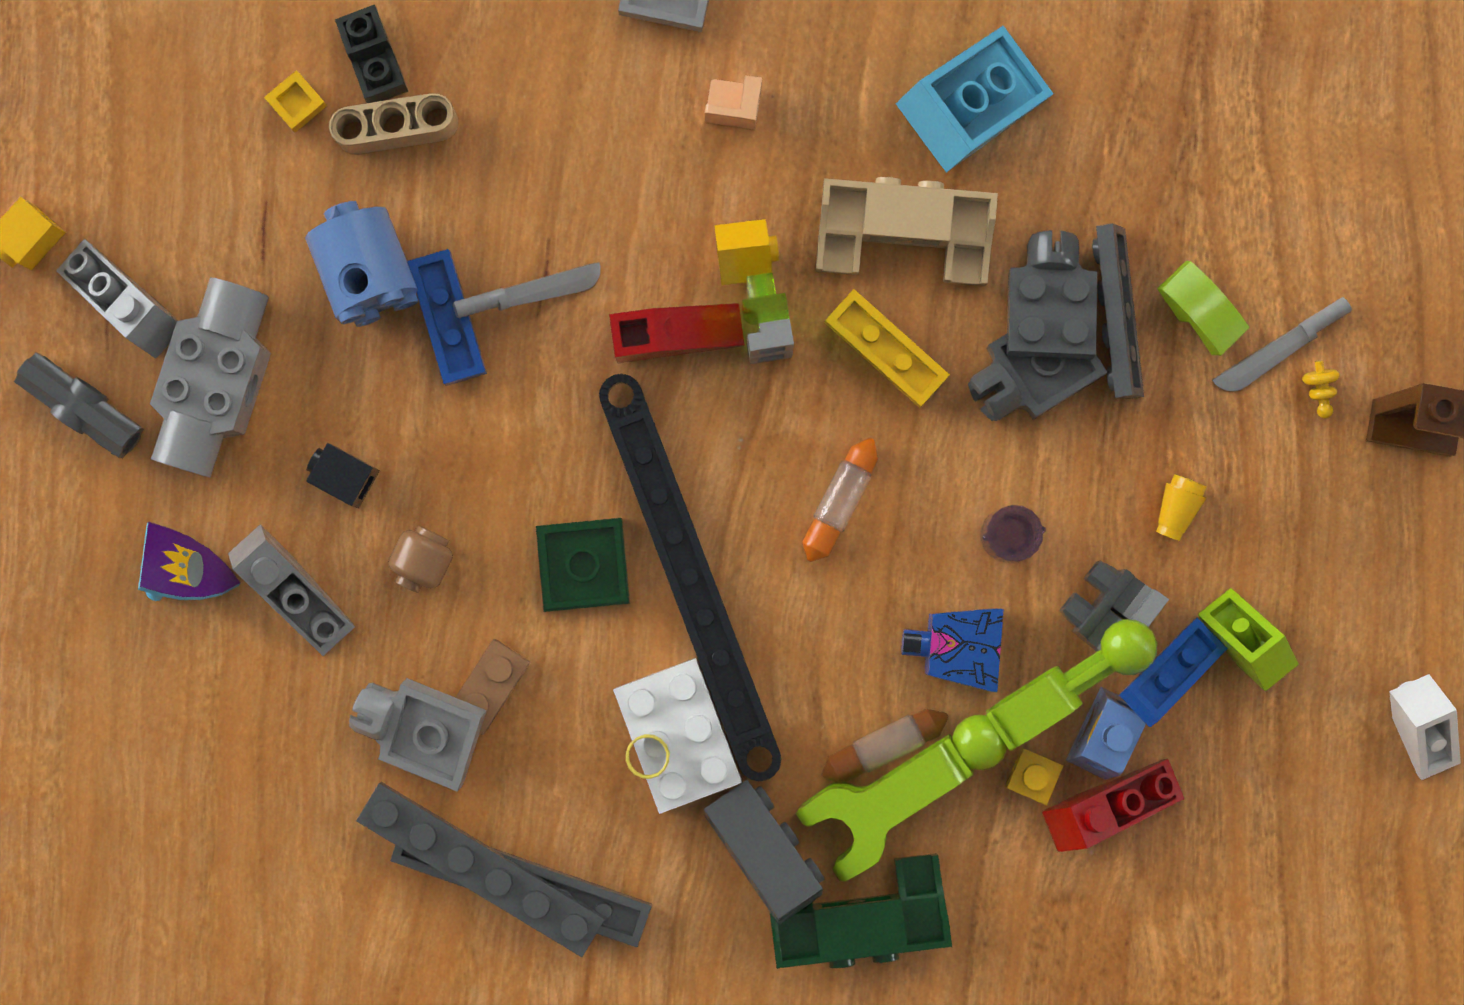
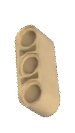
[329,93,458,154]

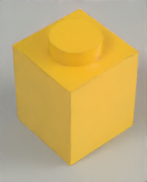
[0,196,66,270]
[714,219,779,285]

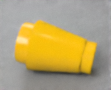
[1156,474,1207,541]

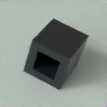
[306,443,380,508]

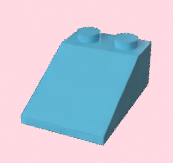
[896,26,1054,173]

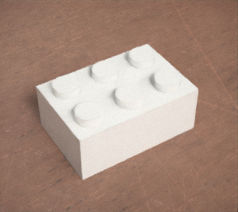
[613,658,742,814]

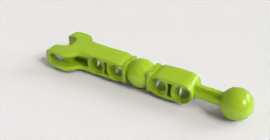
[795,619,1157,881]

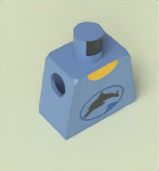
[1066,687,1146,780]

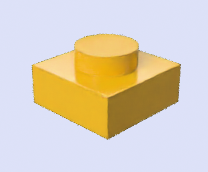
[264,70,327,133]
[1005,747,1063,806]

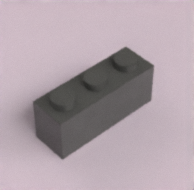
[704,780,825,925]

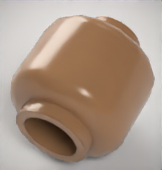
[388,526,453,593]

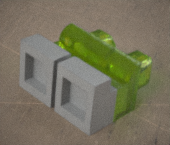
[742,273,794,364]

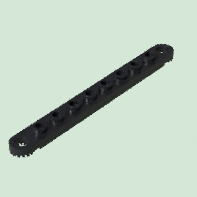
[599,374,781,781]

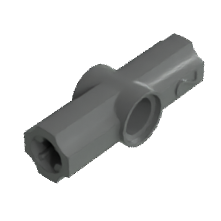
[14,352,144,459]

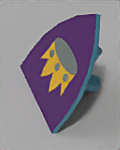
[138,522,240,601]

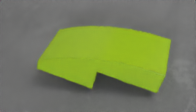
[1157,261,1250,356]

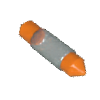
[802,438,878,562]

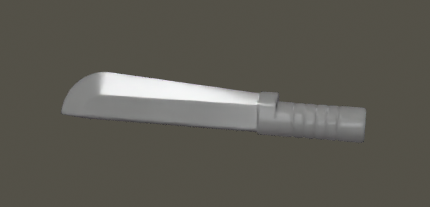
[453,262,600,318]
[1212,297,1352,391]

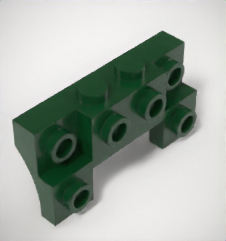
[769,853,952,969]

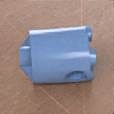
[305,201,419,327]

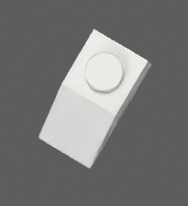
[1389,674,1461,780]

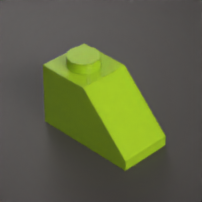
[1198,588,1299,691]

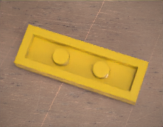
[824,289,950,408]

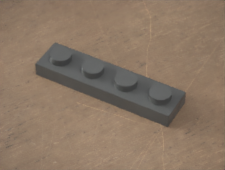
[1092,223,1144,399]

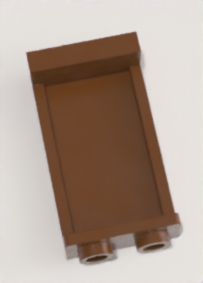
[1366,383,1464,457]

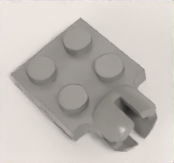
[349,678,487,792]

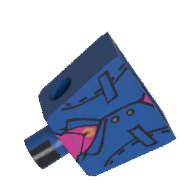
[901,608,1004,692]

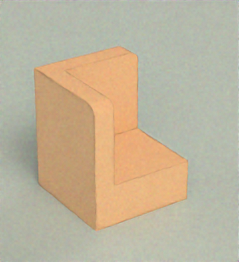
[705,75,762,130]

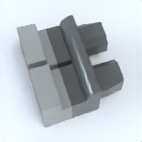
[1059,561,1169,652]

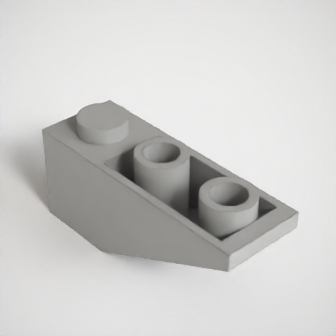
[56,239,178,359]
[228,524,355,656]

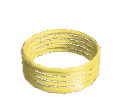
[626,734,670,779]

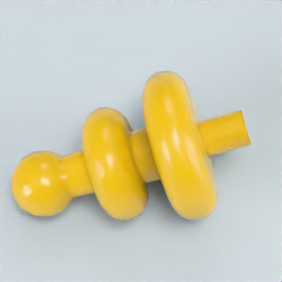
[1302,360,1340,419]

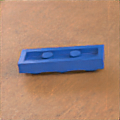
[407,249,487,386]
[1119,617,1228,727]

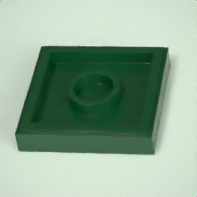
[536,518,630,612]

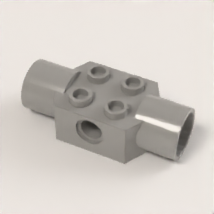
[150,277,271,478]

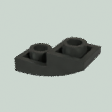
[335,4,408,103]

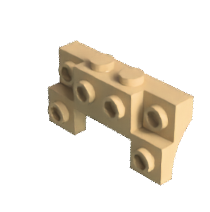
[816,177,998,286]

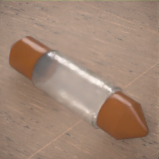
[822,709,948,784]

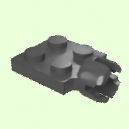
[1007,230,1097,359]
[968,334,1108,421]

